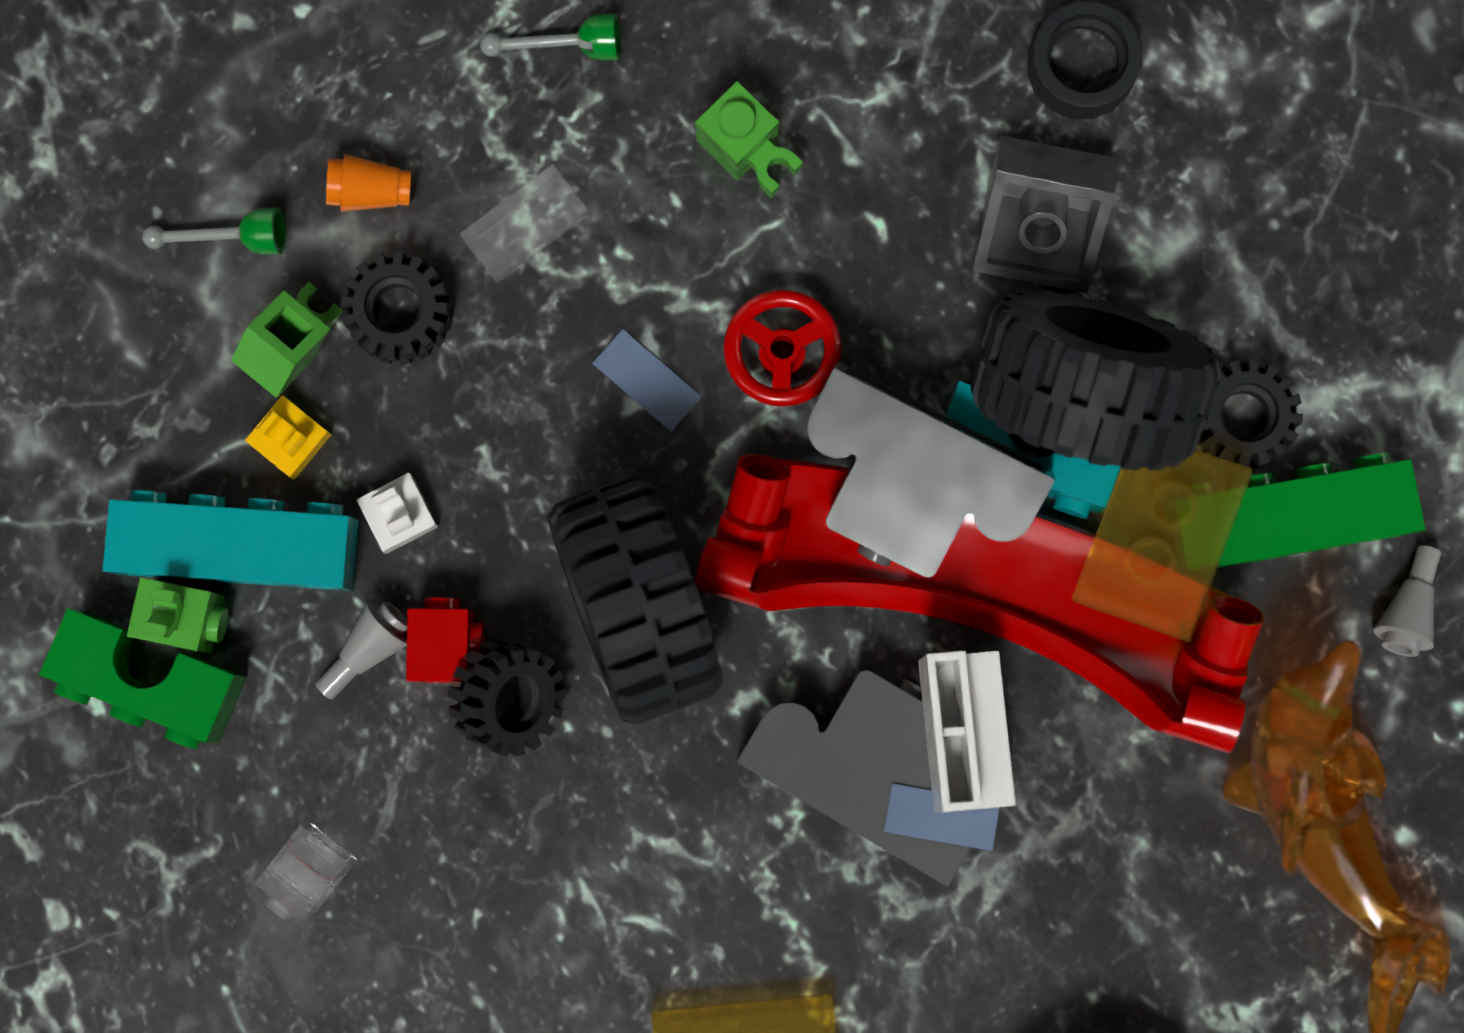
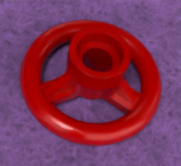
[723,290,842,407]

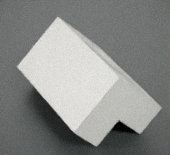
[918,651,1016,813]

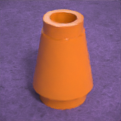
[326,153,411,212]

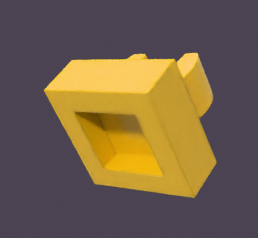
[245,395,332,480]

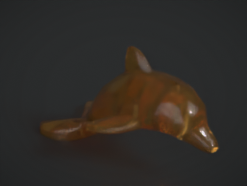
[1223,640,1451,1033]

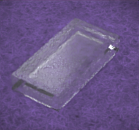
[459,164,589,284]

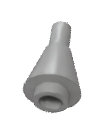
[1373,545,1441,657]
[315,602,407,700]

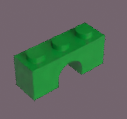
[39,608,247,750]

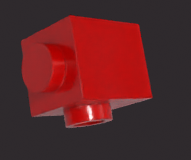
[406,598,485,683]

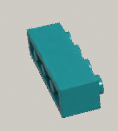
[102,490,359,591]

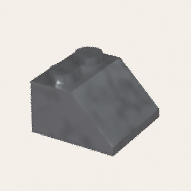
[972,135,1116,293]

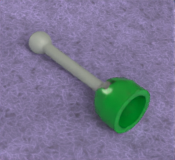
[480,13,621,61]
[142,207,286,255]

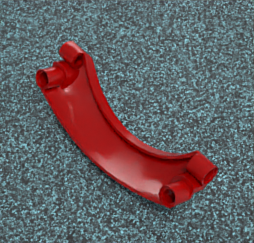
[694,454,1265,753]

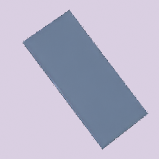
[592,329,702,432]
[884,783,1000,851]

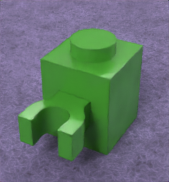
[695,81,803,198]
[231,282,343,398]
[127,577,229,653]

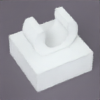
[356,473,439,554]

